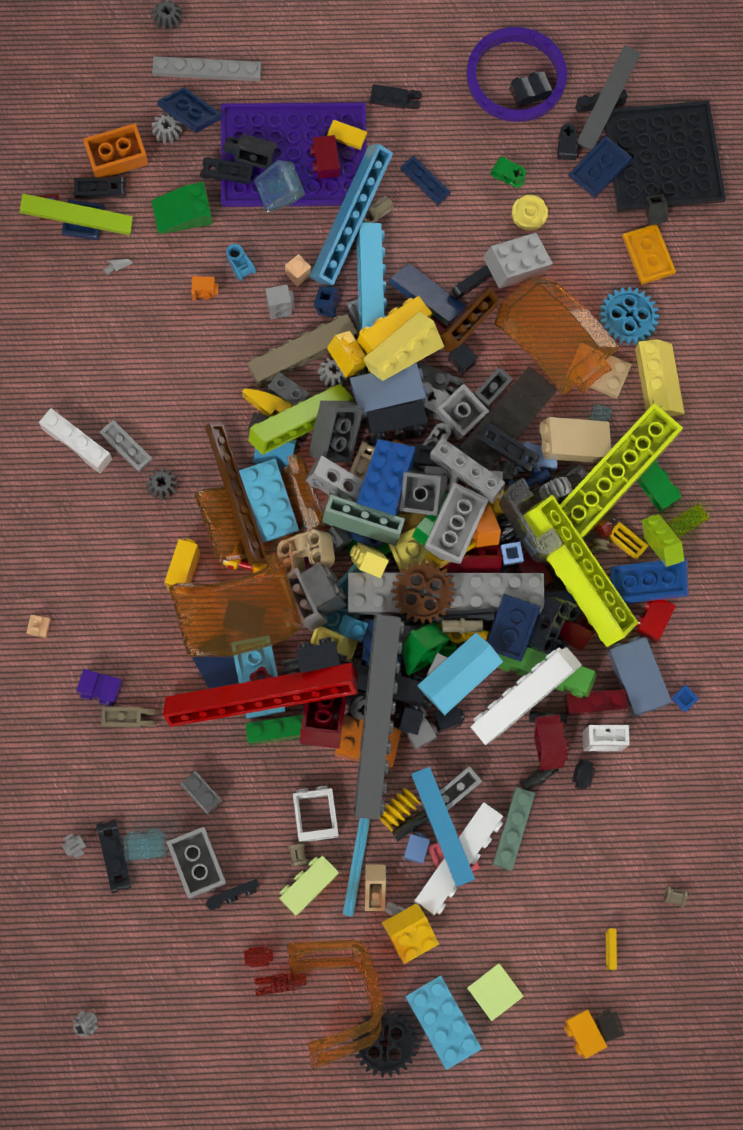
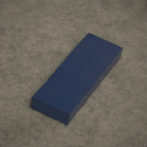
[400,155,451,206]

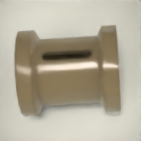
[288,843,308,867]
[663,886,688,908]

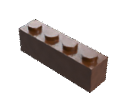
[439,287,502,353]

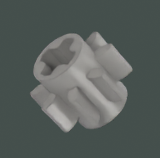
[62,833,87,859]
[72,1011,99,1038]

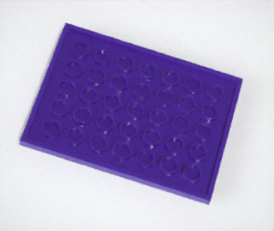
[221,103,367,207]

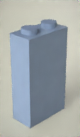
[350,363,428,419]
[607,636,672,718]

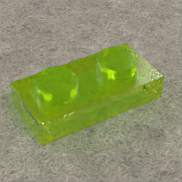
[667,503,710,538]

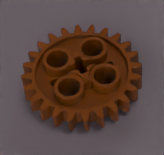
[391,559,456,624]

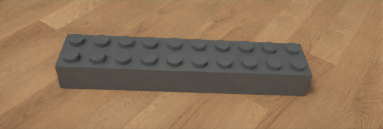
[353,614,404,820]

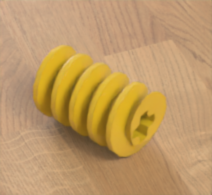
[380,788,421,832]

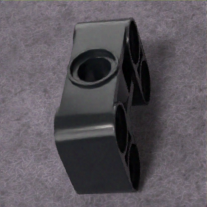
[529,595,580,654]

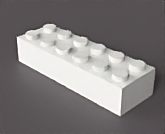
[471,647,582,745]

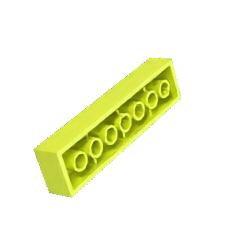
[560,403,683,539]
[520,494,638,647]

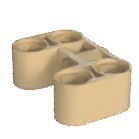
[277,530,335,575]

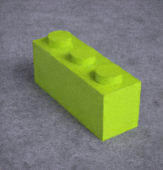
[641,514,684,567]

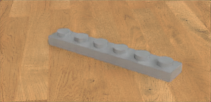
[152,56,261,82]

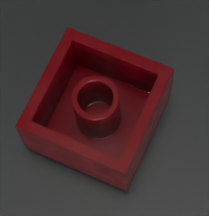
[534,714,569,771]

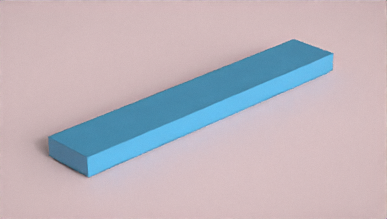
[411,767,475,887]

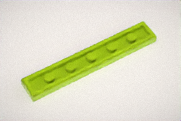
[19,193,133,235]

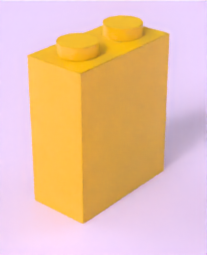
[164,538,201,597]

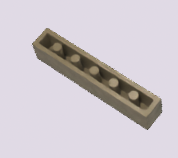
[247,314,357,388]

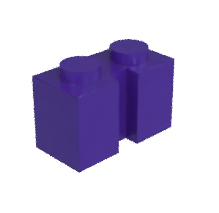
[76,669,123,706]

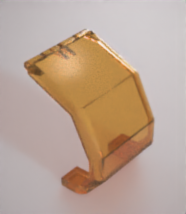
[194,454,327,562]
[169,553,302,657]

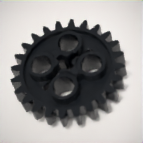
[352,1009,418,1078]

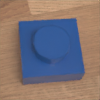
[671,685,699,713]

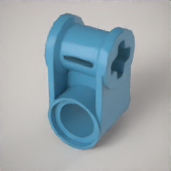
[226,244,256,282]

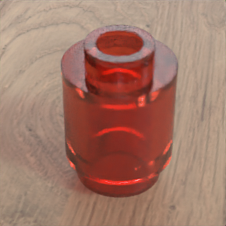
[244,945,274,968]

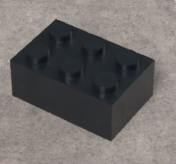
[366,401,428,445]

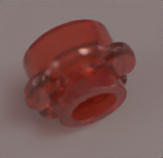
[595,519,613,538]

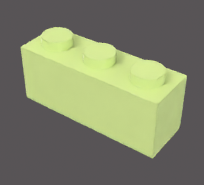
[279,855,339,916]

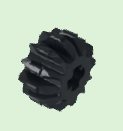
[495,512,522,544]

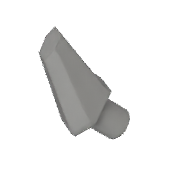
[103,259,133,275]

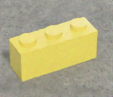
[350,543,389,578]

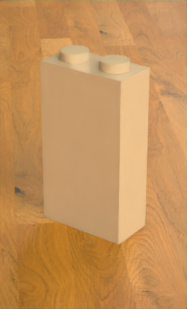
[540,417,612,463]

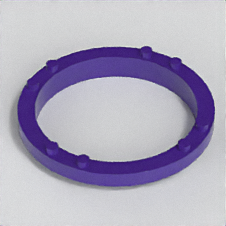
[466,27,567,122]

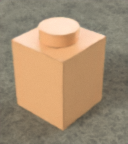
[285,254,311,287]

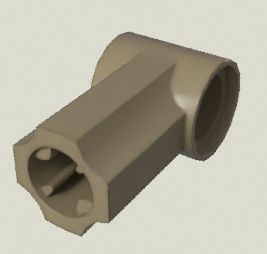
[362,196,394,223]

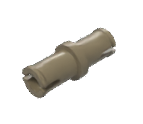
[442,618,483,634]

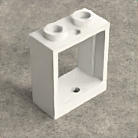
[582,725,630,751]
[293,786,339,843]

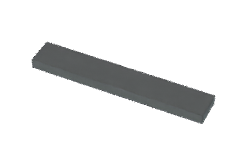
[576,45,641,151]

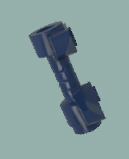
[508,465,551,498]

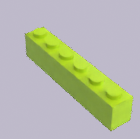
[248,384,354,455]

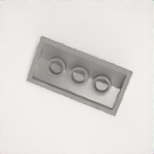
[424,482,489,564]

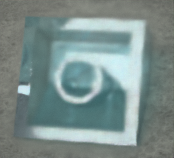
[254,160,305,212]

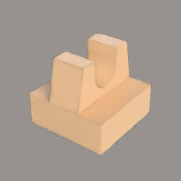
[26,615,51,638]

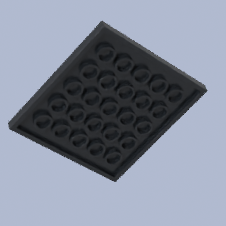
[604,100,726,212]

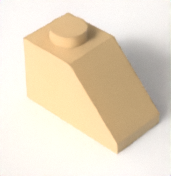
[365,865,386,911]

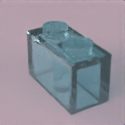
[123,829,167,862]

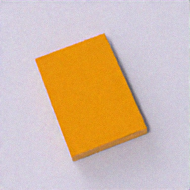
[622,225,676,285]

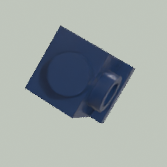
[314,286,340,317]

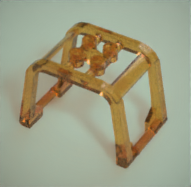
[287,939,384,1069]

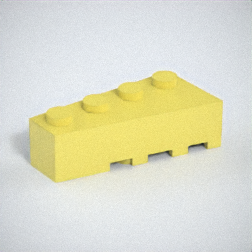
[363,312,444,381]

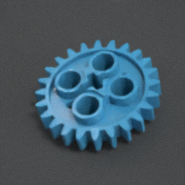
[598,287,659,346]

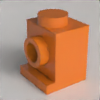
[191,276,219,301]

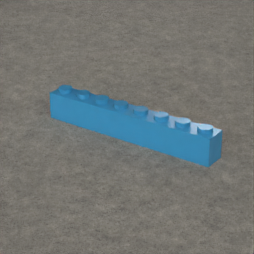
[309,144,393,286]

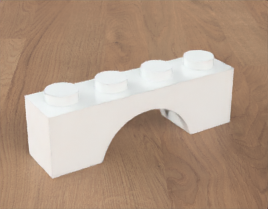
[39,409,112,474]

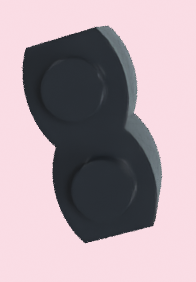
[509,71,552,107]

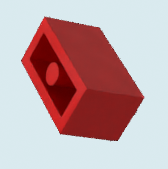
[636,599,676,643]

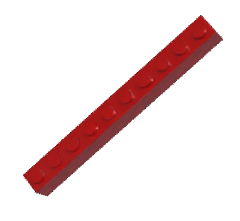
[163,663,358,727]

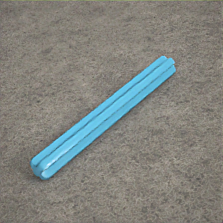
[343,818,370,917]

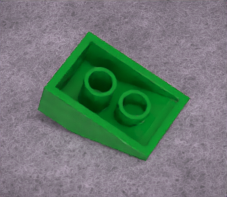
[151,182,212,235]

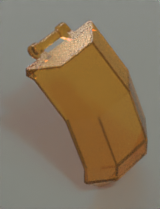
[494,278,620,395]

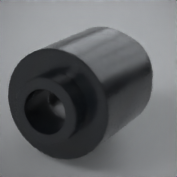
[572,760,595,790]

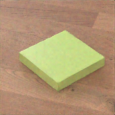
[467,963,524,1021]

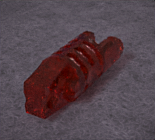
[254,972,307,996]

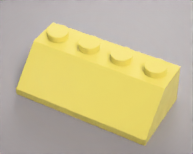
[635,339,685,416]

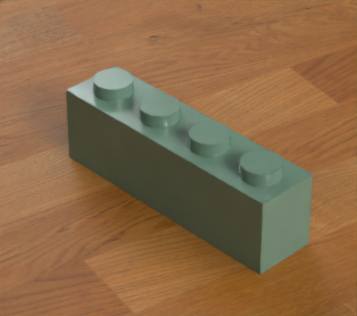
[322,495,405,546]
[492,787,535,871]

